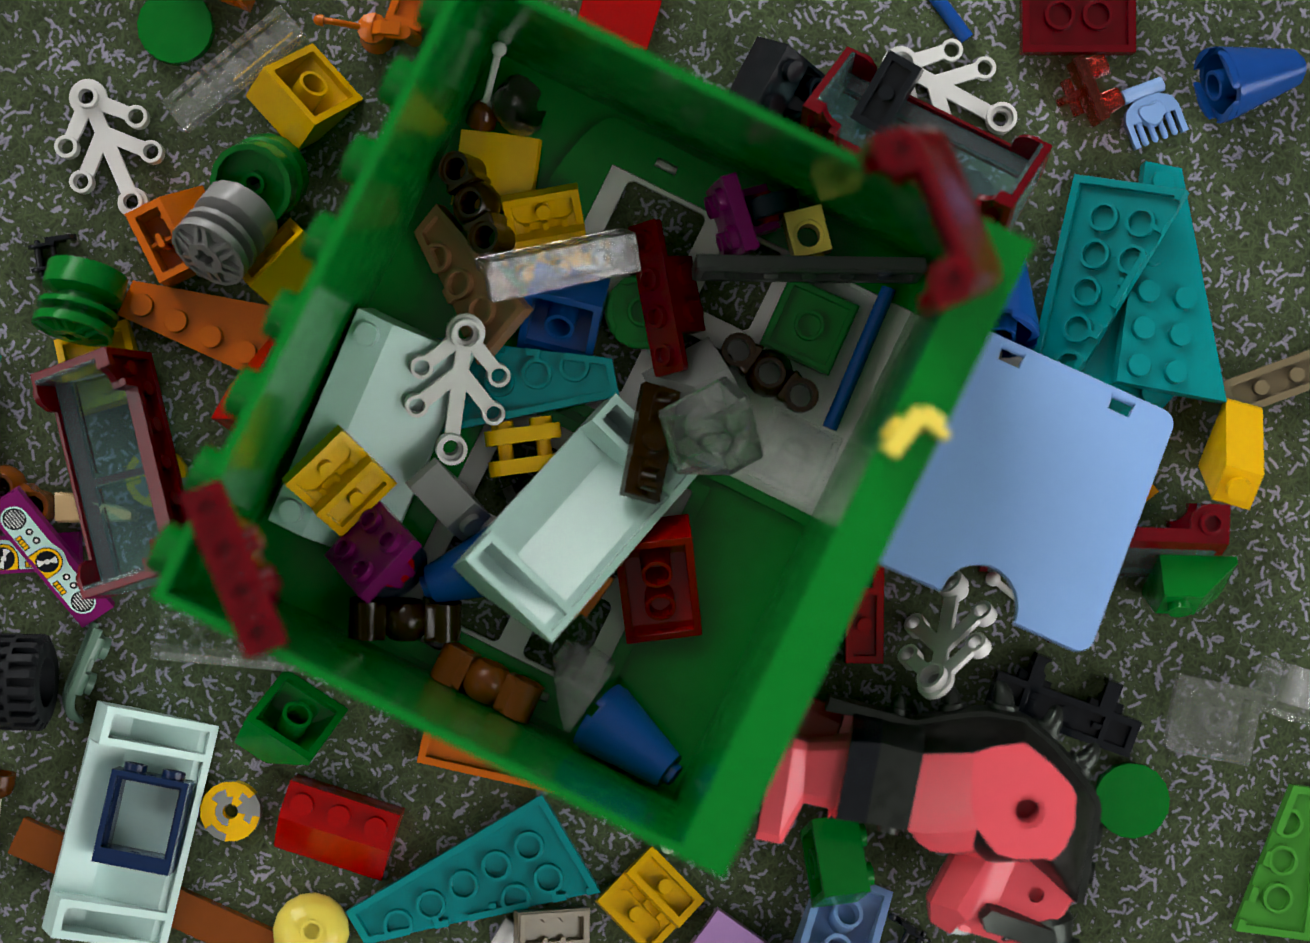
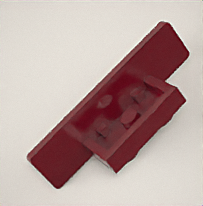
[628,219,706,377]
[180,480,288,659]

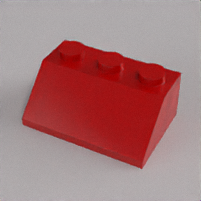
[273,774,405,881]

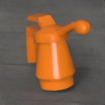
[313,13,422,54]

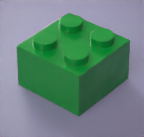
[799,817,875,908]

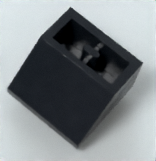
[729,36,832,126]

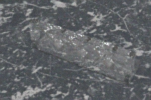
[161,4,307,134]
[474,228,641,303]
[150,611,303,673]

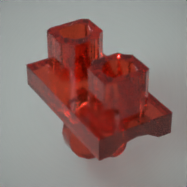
[1055,54,1125,128]

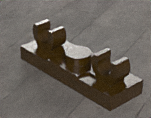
[619,381,681,505]

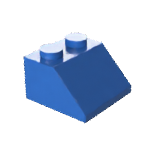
[517,261,611,356]

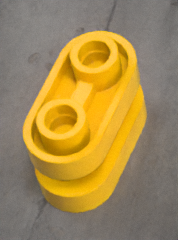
[484,415,562,478]

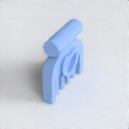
[1120,77,1189,151]

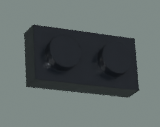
[850,50,924,134]

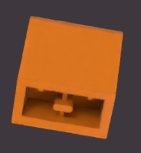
[124,185,206,287]

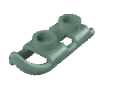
[62,621,112,723]

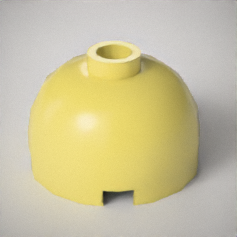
[273,892,350,943]

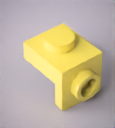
[878,405,951,459]

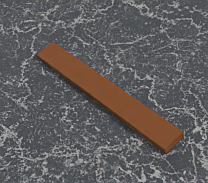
[8,816,274,943]

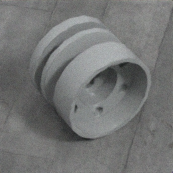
[172,180,278,286]

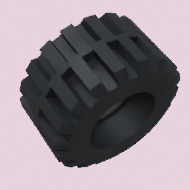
[0,633,59,731]

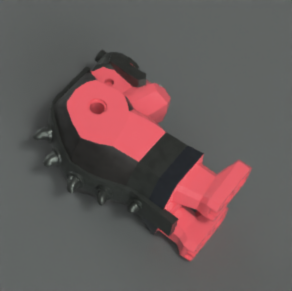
[756,680,1103,943]

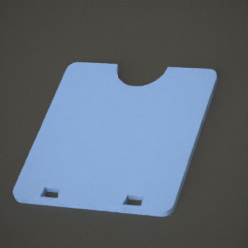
[878,332,1174,652]

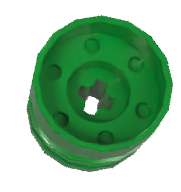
[31,255,128,347]

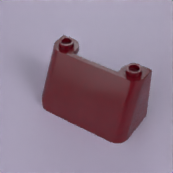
[857,126,1002,319]

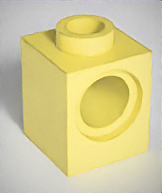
[781,204,832,256]

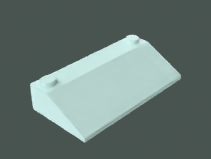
[268,308,474,547]
[452,394,698,644]
[42,700,219,943]

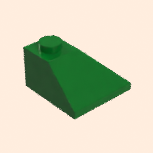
[1142,554,1238,618]
[234,668,349,765]

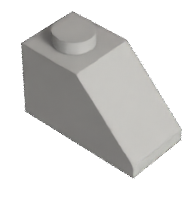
[406,457,491,542]

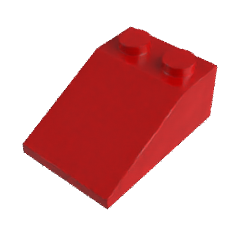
[617,514,702,644]

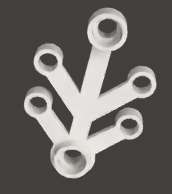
[882,38,1017,146]
[54,79,165,214]
[404,313,511,465]
[897,570,997,700]

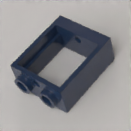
[91,761,195,876]

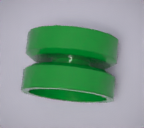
[210,133,309,220]

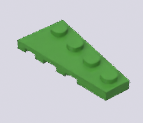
[1231,783,1310,941]

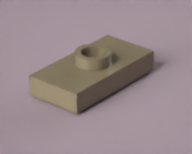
[513,906,590,943]

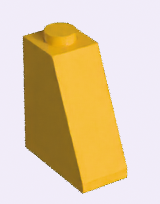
[1198,398,1264,510]

